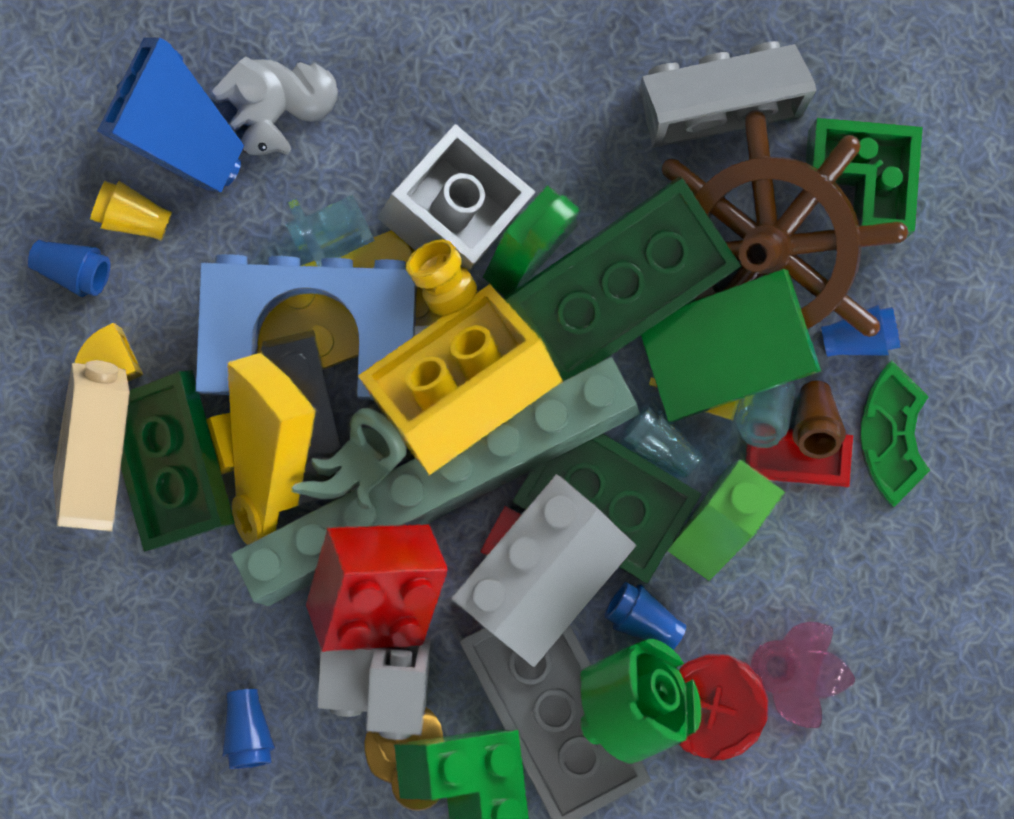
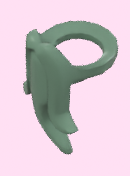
[291,408,406,509]

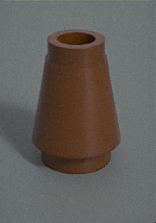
[792,380,846,458]

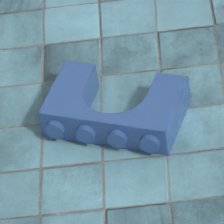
[196,254,417,400]

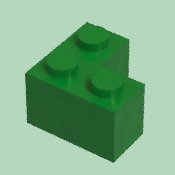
[806,118,923,239]
[394,730,529,819]

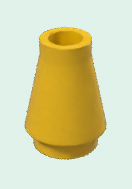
[90,180,172,241]

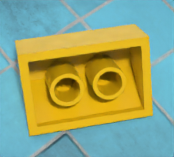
[358,284,562,475]

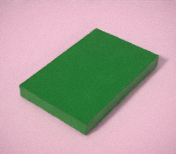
[641,269,821,422]

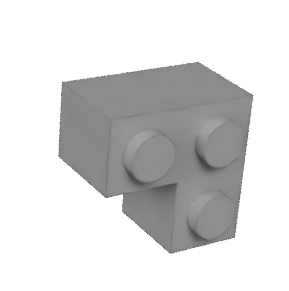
[318,638,431,740]

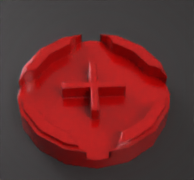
[679,654,768,761]

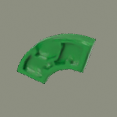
[860,360,930,508]

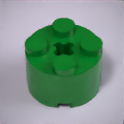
[580,639,701,764]

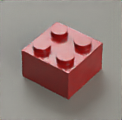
[306,524,448,651]

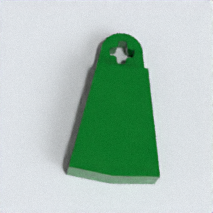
[483,185,580,297]

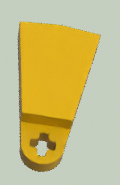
[227,353,315,545]

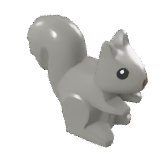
[210,57,338,155]

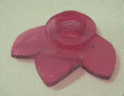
[750,622,855,728]

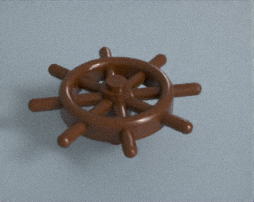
[661,110,908,337]

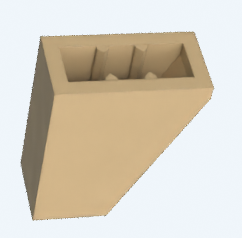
[53,360,129,531]

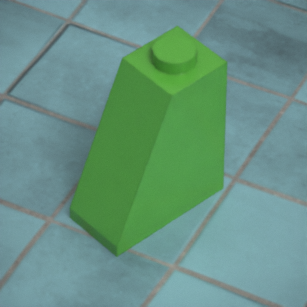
[668,460,785,581]

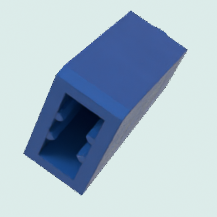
[97,37,244,192]

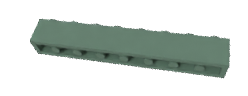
[231,357,640,606]

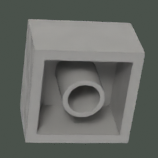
[377,124,536,272]

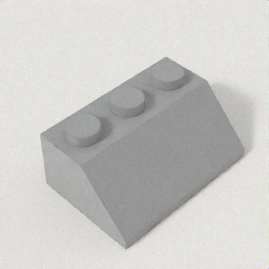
[639,41,817,148]
[451,474,636,667]

